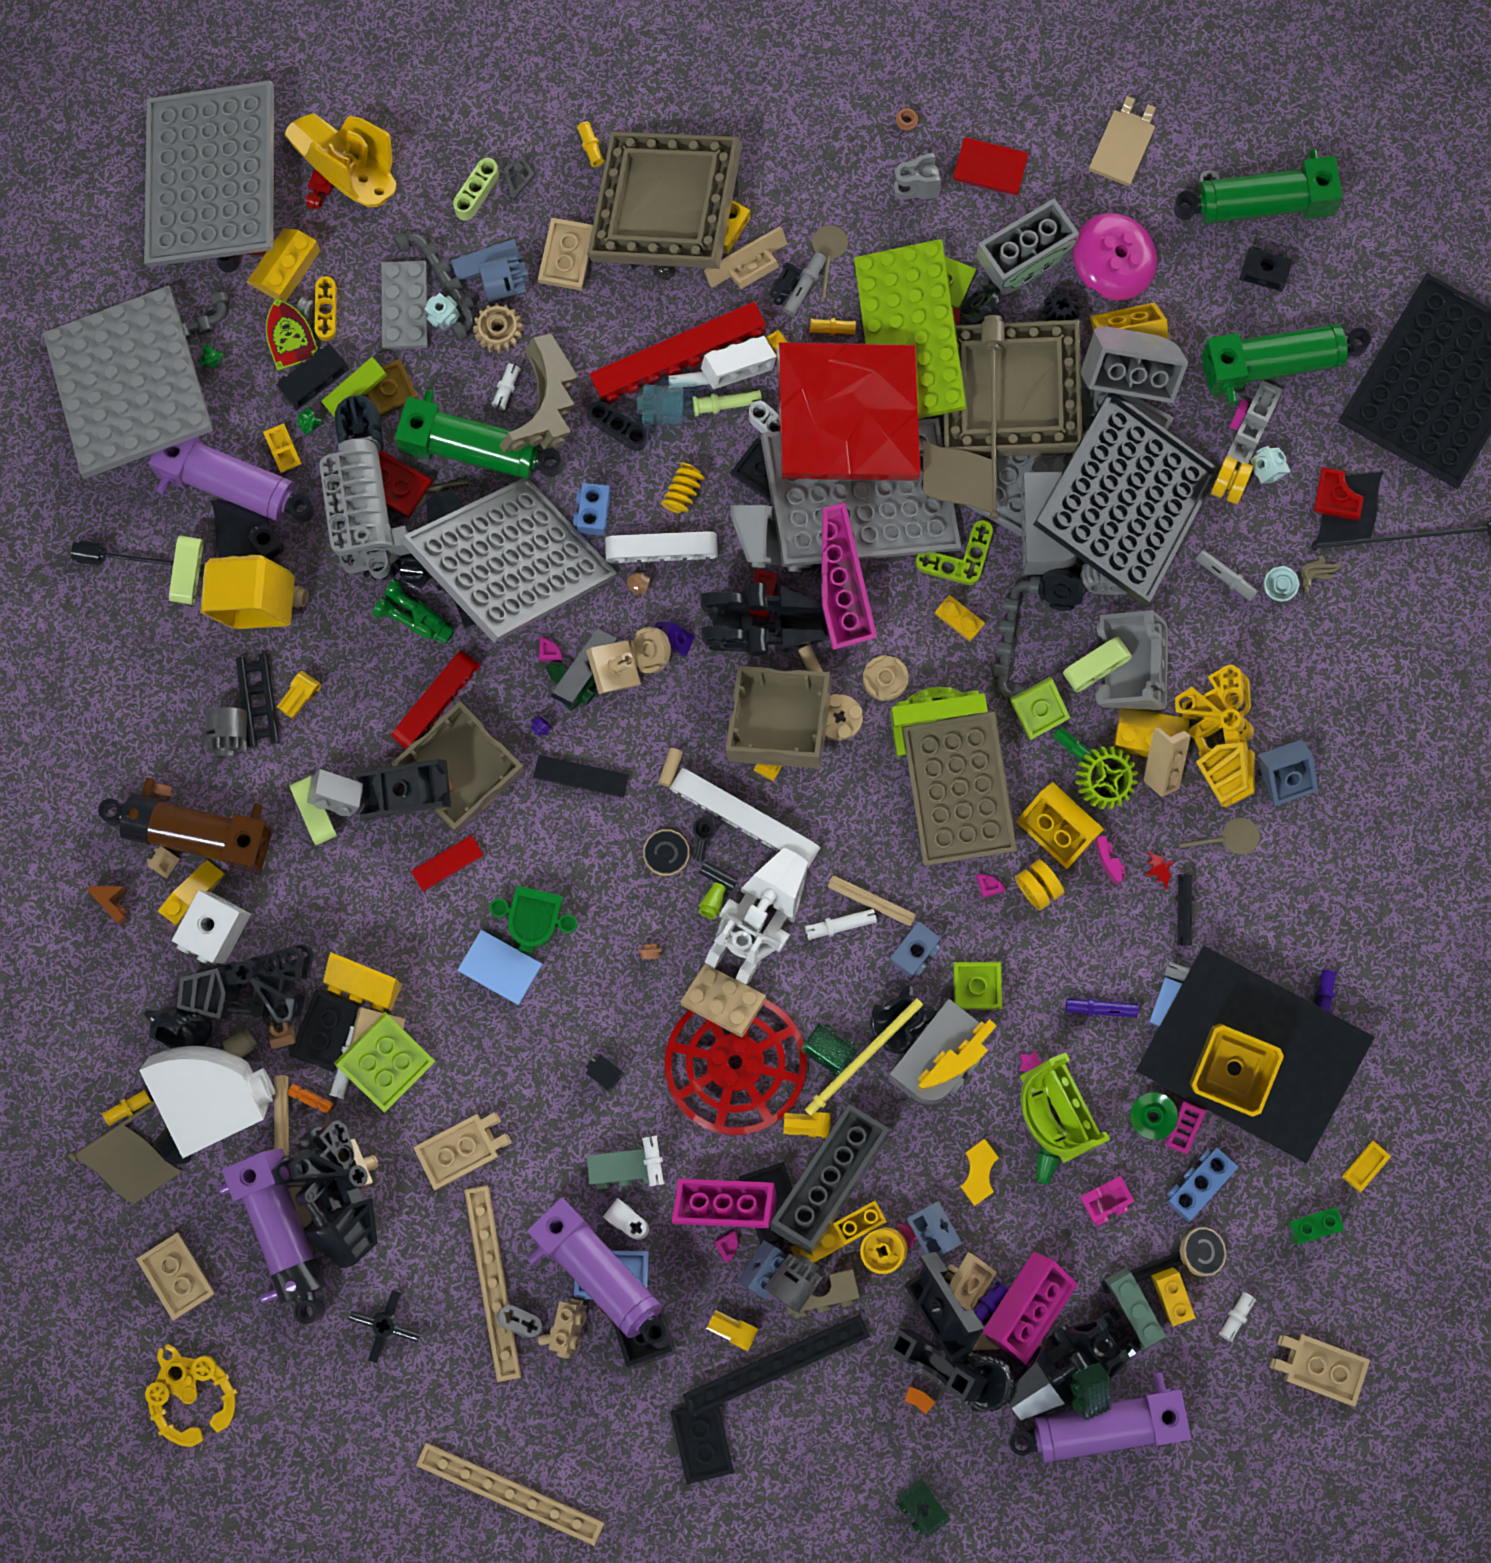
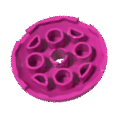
[1072,213,1157,301]

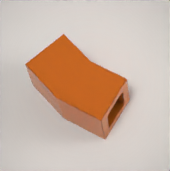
[904,1386,936,1414]

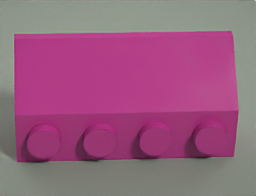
[672,1179,777,1228]
[982,1251,1078,1365]

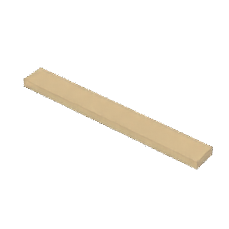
[464,1185,522,1382]
[416,1443,605,1546]

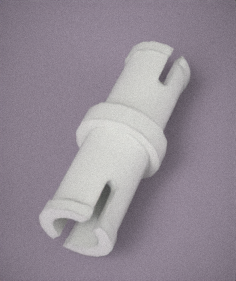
[491,364,521,410]
[642,1136,664,1186]
[1219,1292,1256,1342]

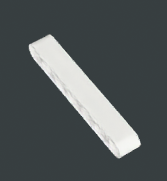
[670,768,820,868]

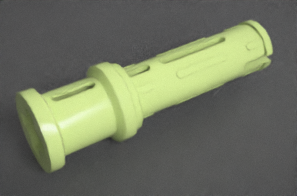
[692,390,762,417]

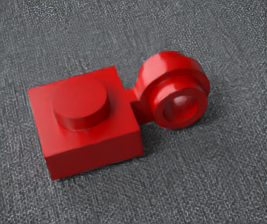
[306,168,333,210]

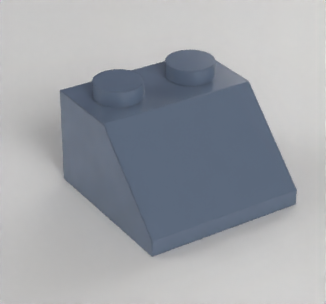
[1258,740,1318,806]

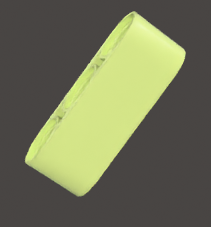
[453,158,499,221]
[169,536,203,605]
[1063,637,1132,693]
[289,776,337,845]

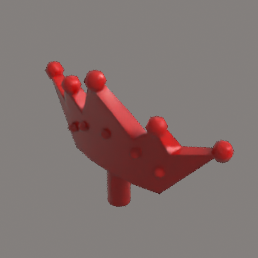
[1145,851,1173,890]

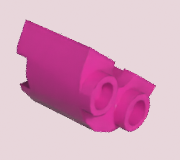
[1079,1176,1135,1227]

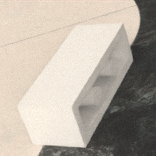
[701,336,776,389]

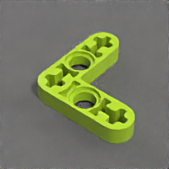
[915,520,993,585]

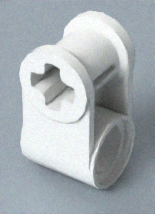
[603,1198,649,1240]

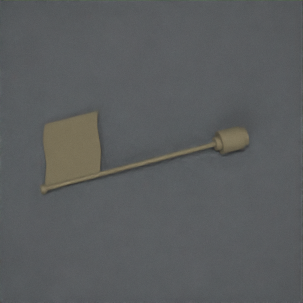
[923,315,1004,519]
[68,1028,259,1204]

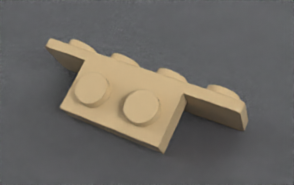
[704,227,787,289]

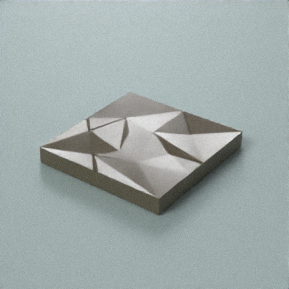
[587,132,743,269]
[944,320,1082,457]

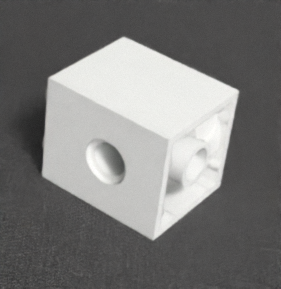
[172,890,251,966]

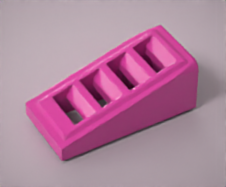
[1165,1099,1206,1155]

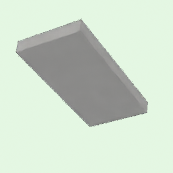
[381,261,428,350]

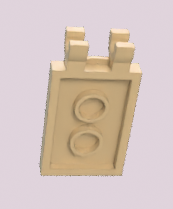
[1088,96,1156,187]
[413,1112,512,1191]
[1269,1334,1370,1407]

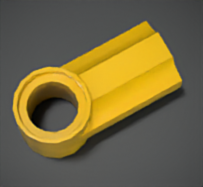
[277,671,322,720]
[784,1112,831,1138]
[706,1310,759,1351]

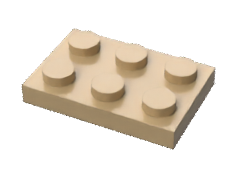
[538,218,593,291]
[681,964,766,1037]
[136,1232,216,1321]

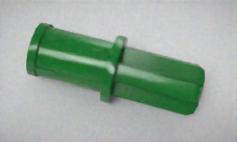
[1053,727,1092,763]

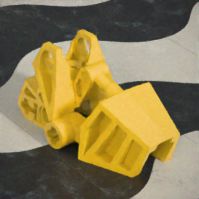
[1175,665,1255,807]

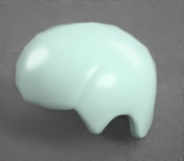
[1264,566,1300,602]

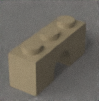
[786,1269,859,1319]

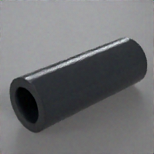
[699,861,738,891]

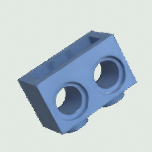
[573,483,611,536]

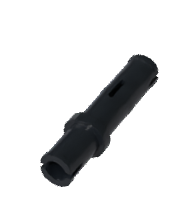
[1175,874,1194,946]

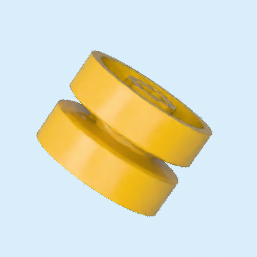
[1211,455,1253,505]
[1015,859,1065,911]
[860,1227,908,1274]

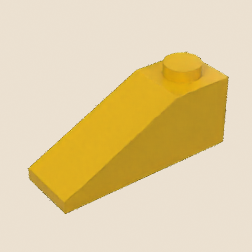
[158,860,225,928]

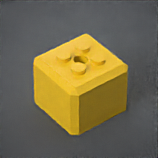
[200,555,295,629]
[1189,1024,1284,1117]

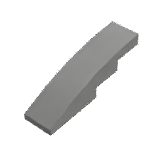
[1227,380,1283,468]

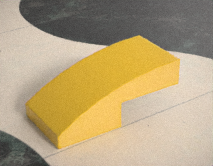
[263,423,302,473]

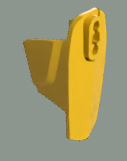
[285,114,396,207]

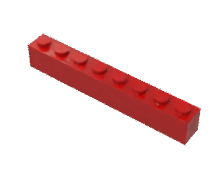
[589,301,766,403]

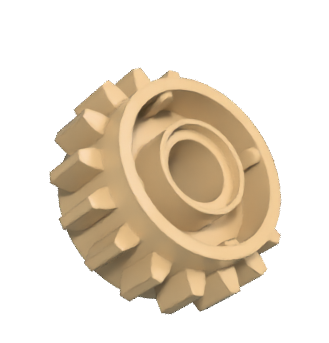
[473,303,523,354]

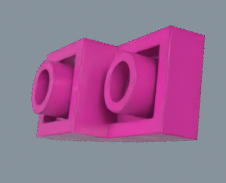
[1095,836,1125,885]

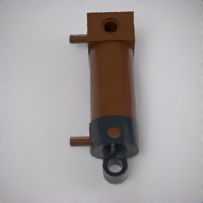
[98,777,273,875]

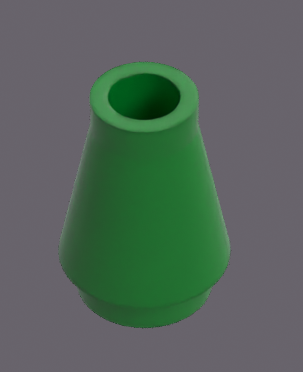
[1036,1147,1061,1184]

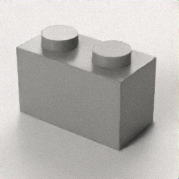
[307,769,363,817]

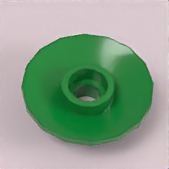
[1130,1092,1178,1140]

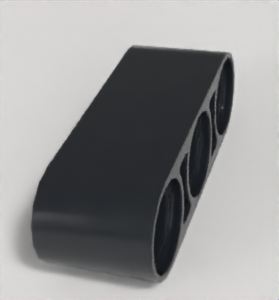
[588,401,647,451]

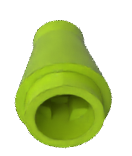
[698,882,726,919]

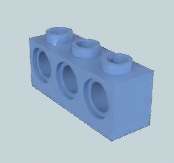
[1166,1147,1238,1222]

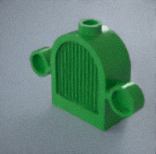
[489,886,578,954]

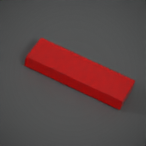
[411,835,484,892]

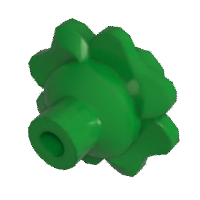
[197,344,224,369]
[296,407,321,435]

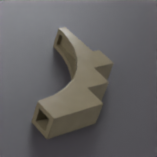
[499,333,578,453]

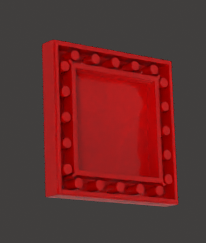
[777,342,921,481]

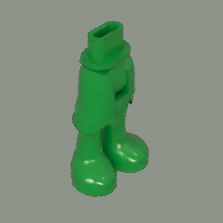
[372,578,455,645]

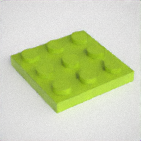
[334,1012,435,1113]

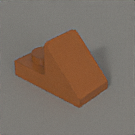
[87,886,129,926]

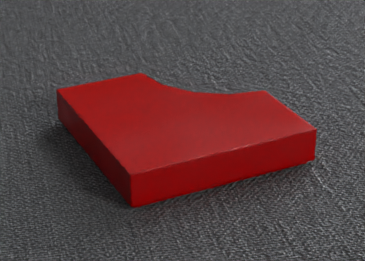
[1313,467,1364,520]

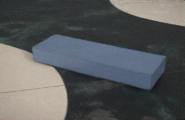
[451,239,522,282]

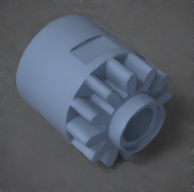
[478,254,529,302]

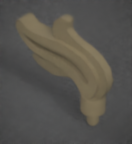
[1300,555,1341,593]

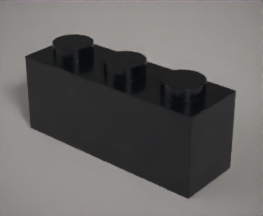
[276,343,349,411]

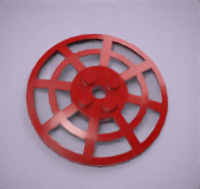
[664,1000,807,1135]

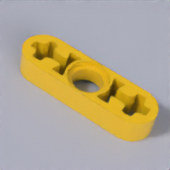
[315,276,337,341]

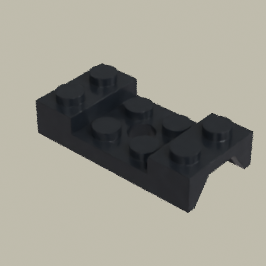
[355,759,451,820]
[904,1252,984,1363]

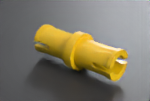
[577,121,605,167]
[810,318,856,336]
[102,1089,152,1126]

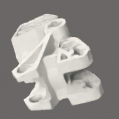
[705,848,808,985]

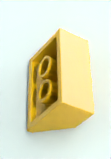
[246,228,321,302]
[1089,302,1169,340]
[1113,708,1189,758]
[1015,782,1104,869]
[323,952,402,1013]

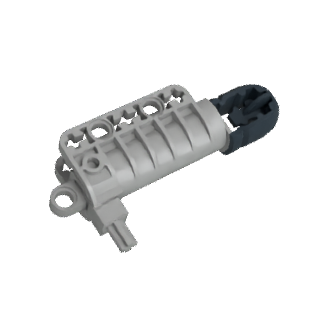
[319,395,411,579]

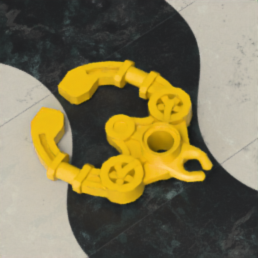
[145,1344,238,1447]

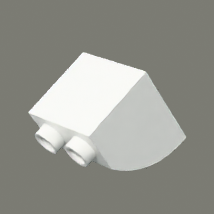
[139,1046,276,1158]

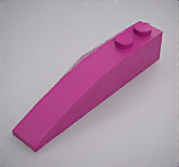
[822,502,877,650]

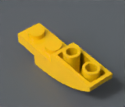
[917,1019,997,1091]
[789,1201,887,1263]

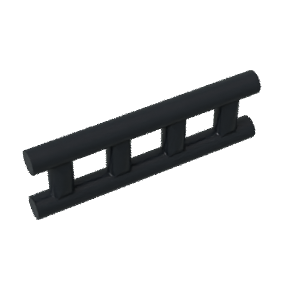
[236,653,280,748]

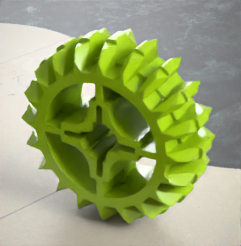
[1075,746,1138,809]

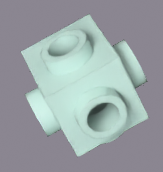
[425,293,460,331]
[1250,446,1290,484]

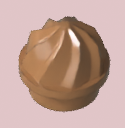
[627,572,650,595]

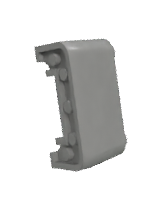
[730,505,811,572]
[1095,610,1168,710]

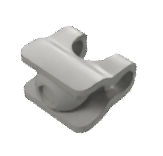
[893,153,941,200]

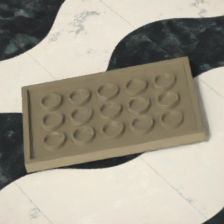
[902,712,1018,866]

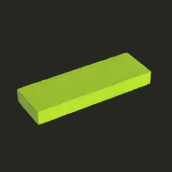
[321,357,388,418]

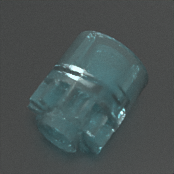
[637,385,684,426]

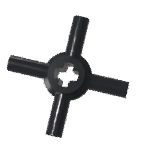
[349,1290,421,1363]

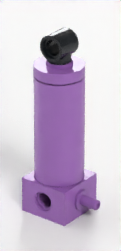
[149,437,315,522]
[527,1197,671,1349]
[1008,1372,1191,1463]

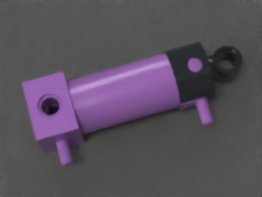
[219,1148,327,1325]

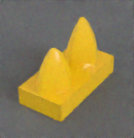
[935,595,985,642]

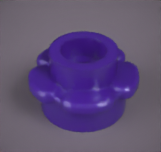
[530,715,551,736]

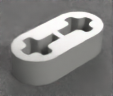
[496,1305,542,1338]

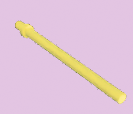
[804,998,923,1116]

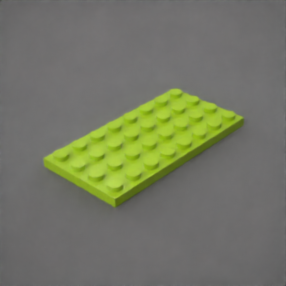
[854,239,967,419]

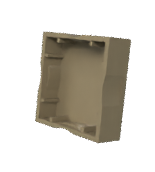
[725,666,832,769]
[391,701,525,834]

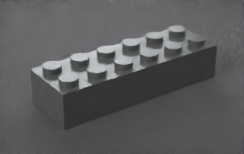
[771,1104,890,1256]

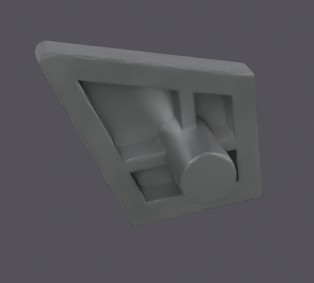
[504,157,535,200]

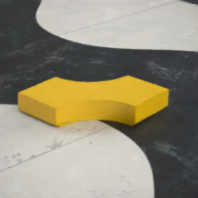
[960,1139,999,1206]

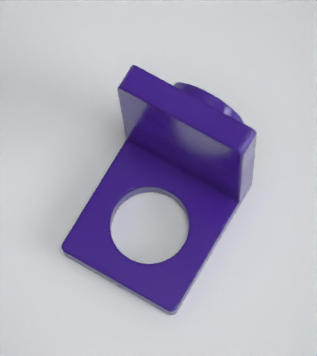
[654,622,695,656]

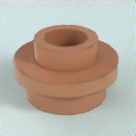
[896,108,918,131]
[152,783,173,800]
[638,943,662,959]

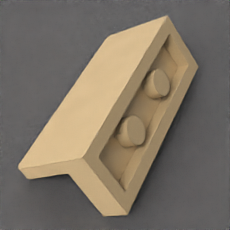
[1144,727,1191,797]

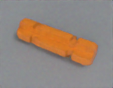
[288,1084,333,1114]

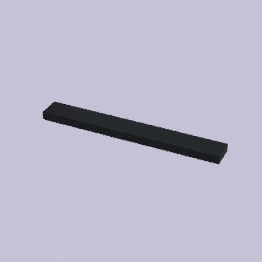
[682,1314,870,1417]

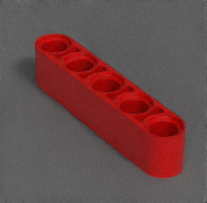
[391,650,480,749]

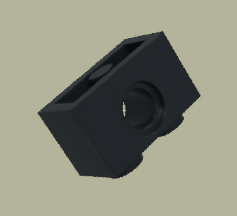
[1239,248,1292,292]

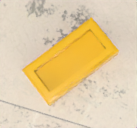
[1341,1140,1391,1193]

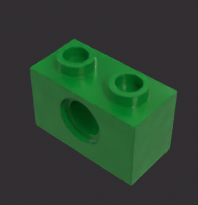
[1286,1207,1345,1246]

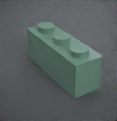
[587,1148,660,1190]
[1104,1268,1166,1348]

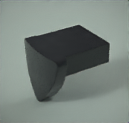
[152,1127,191,1164]

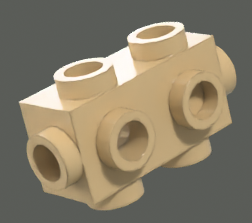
[538,1298,587,1359]

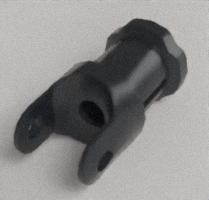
[770,263,801,305]

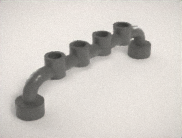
[393,232,474,341]
[182,292,230,340]
[994,576,1041,699]

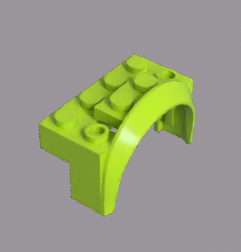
[889,687,988,758]
[1020,1052,1110,1163]

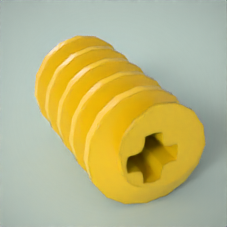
[661,462,705,514]

